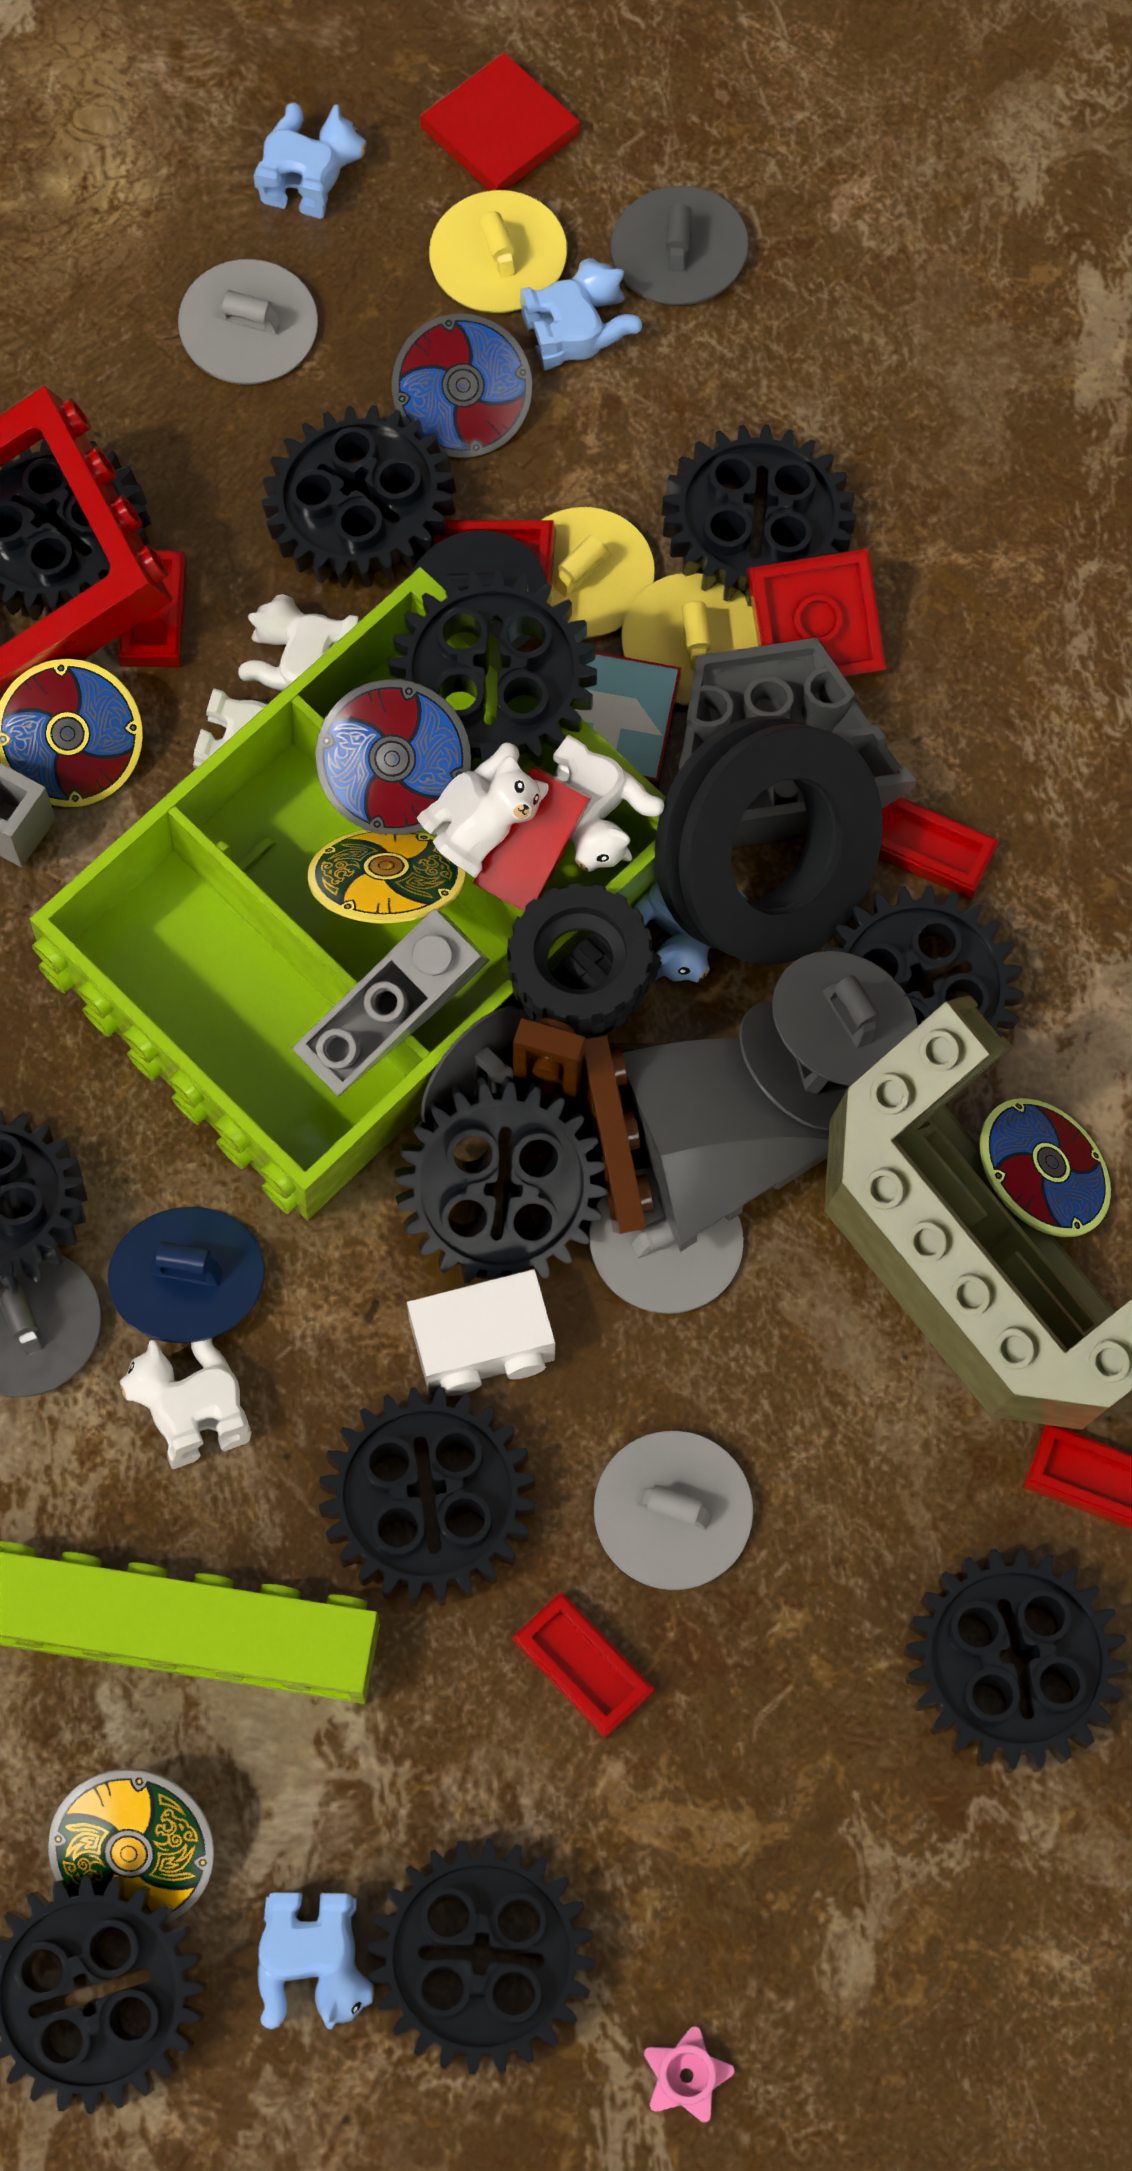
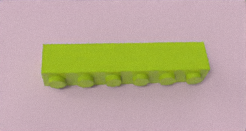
[0,1541,380,1704]

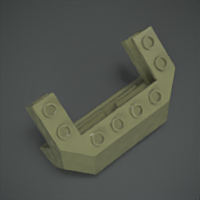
[824,995,1132,1430]

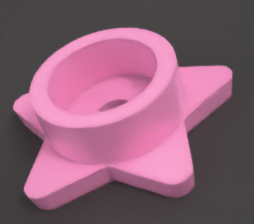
[644,2027,734,2122]

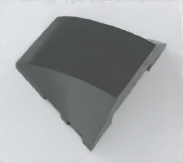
[679,638,916,848]
[609,1037,829,1252]

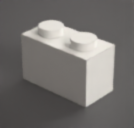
[407,1269,555,1396]

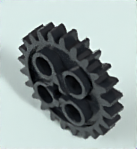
[261,405,457,588]
[661,424,856,606]
[0,437,151,621]
[388,569,597,766]
[824,886,1024,1037]
[394,1076,607,1284]
[0,1110,88,1294]
[319,1387,535,1606]
[904,1548,1128,1773]
[367,1839,595,2076]
[0,1874,207,2114]

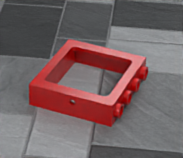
[0,386,173,701]

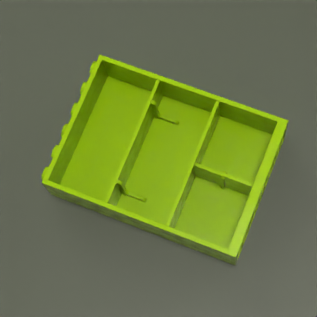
[29,567,666,1221]

